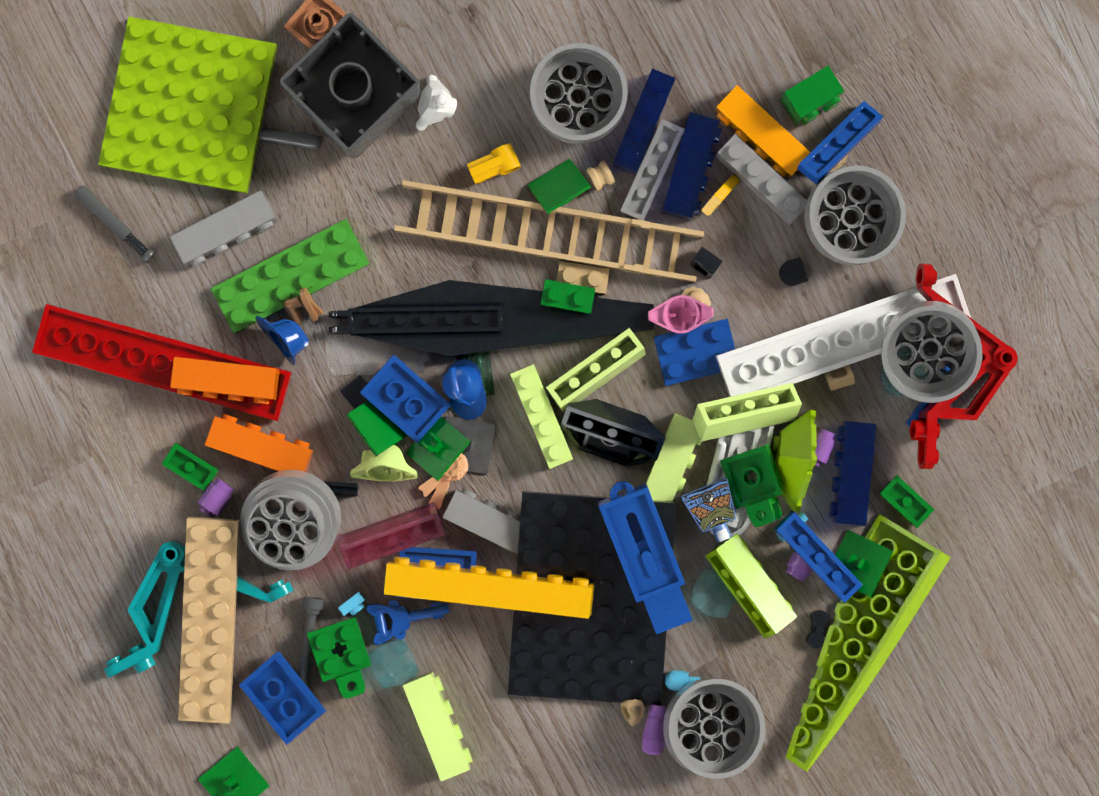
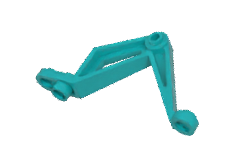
[103,540,294,678]

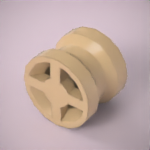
[586,160,615,192]

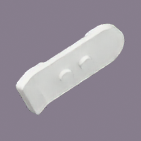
[707,425,774,536]

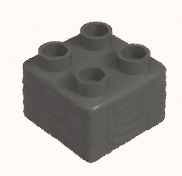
[280,13,421,158]

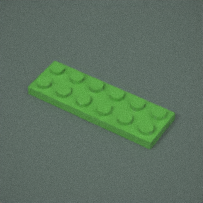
[210,219,370,334]

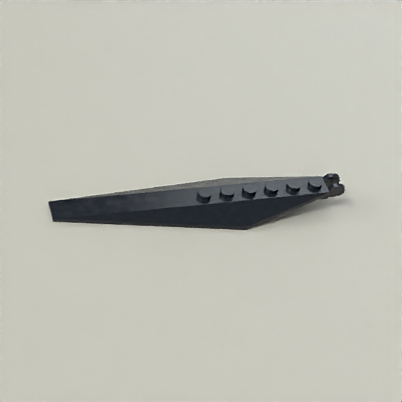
[329,280,654,356]

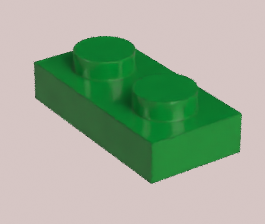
[540,279,595,314]
[162,443,219,492]
[878,475,935,528]

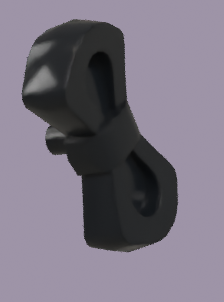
[805,610,831,648]

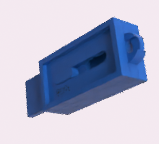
[598,481,693,634]

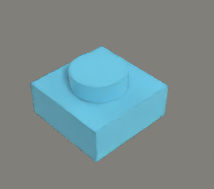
[338,591,366,616]

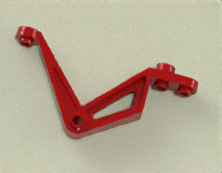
[909,263,1018,470]

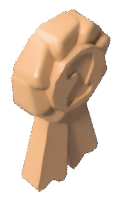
[418,453,468,509]

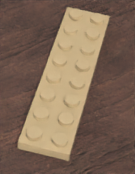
[178,517,240,724]

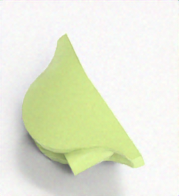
[350,445,418,482]

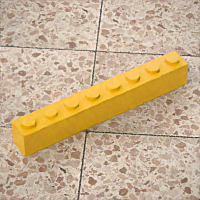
[384,557,595,619]

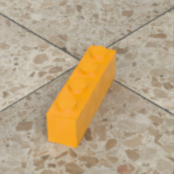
[715,85,811,179]

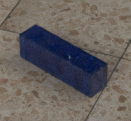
[612,68,676,176]
[661,112,722,221]
[829,421,876,526]

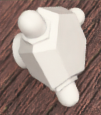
[416,75,457,131]

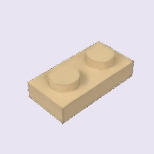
[557,261,610,295]

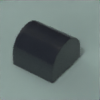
[690,246,723,279]

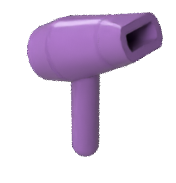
[642,705,687,755]

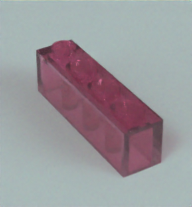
[337,502,445,569]

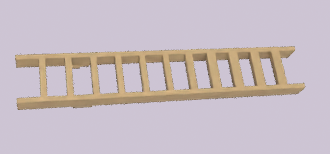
[394,180,704,283]

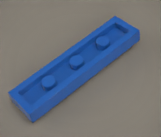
[797,101,883,185]
[774,511,863,603]

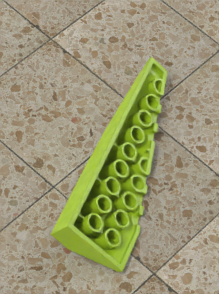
[785,514,951,772]

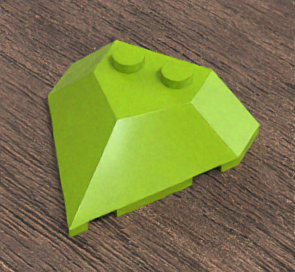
[772,410,817,512]

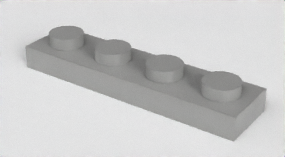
[620,119,685,221]

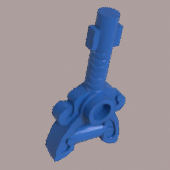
[366,599,450,645]

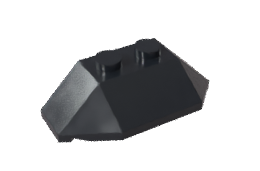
[560,399,666,467]

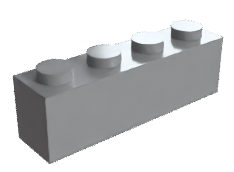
[715,134,807,225]
[170,190,278,267]
[443,488,520,555]

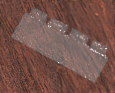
[326,335,429,376]

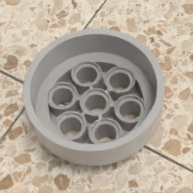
[530,43,628,144]
[804,165,906,265]
[881,301,982,403]
[240,470,341,570]
[663,678,765,779]

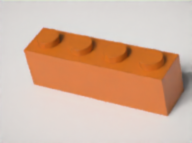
[170,357,280,404]
[205,414,314,472]

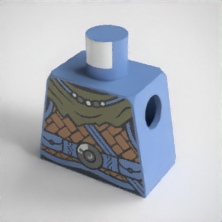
[680,478,736,543]

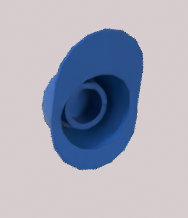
[255,316,309,365]
[442,359,487,420]

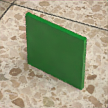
[527,158,591,214]
[346,401,408,457]
[406,417,471,481]
[835,530,893,597]
[198,747,270,796]

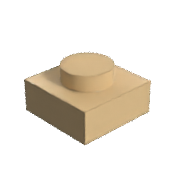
[823,365,855,391]

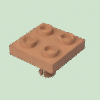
[283,0,347,50]

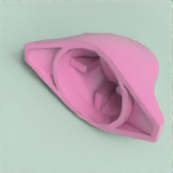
[648,295,714,333]

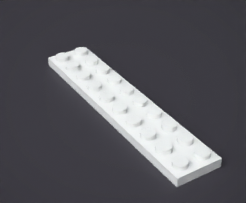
[716,274,971,397]

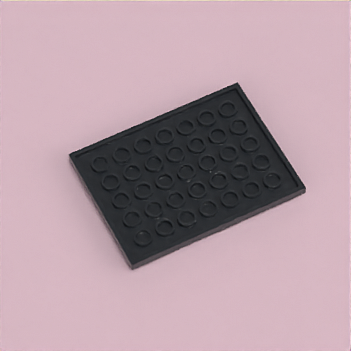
[508,491,677,706]

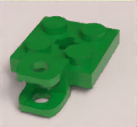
[720,444,786,527]
[306,617,372,699]

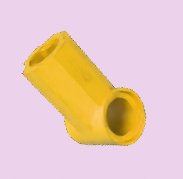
[467,143,521,185]

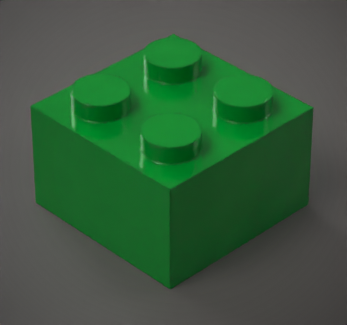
[779,65,845,126]

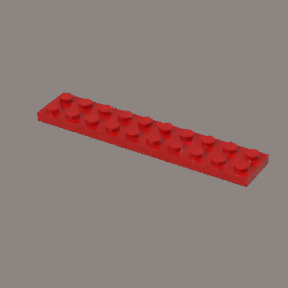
[32,304,292,421]

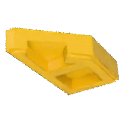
[701,174,740,216]

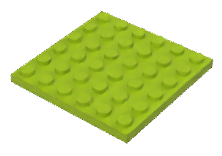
[98,16,278,194]

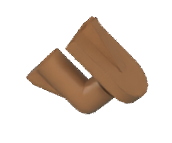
[283,287,323,324]

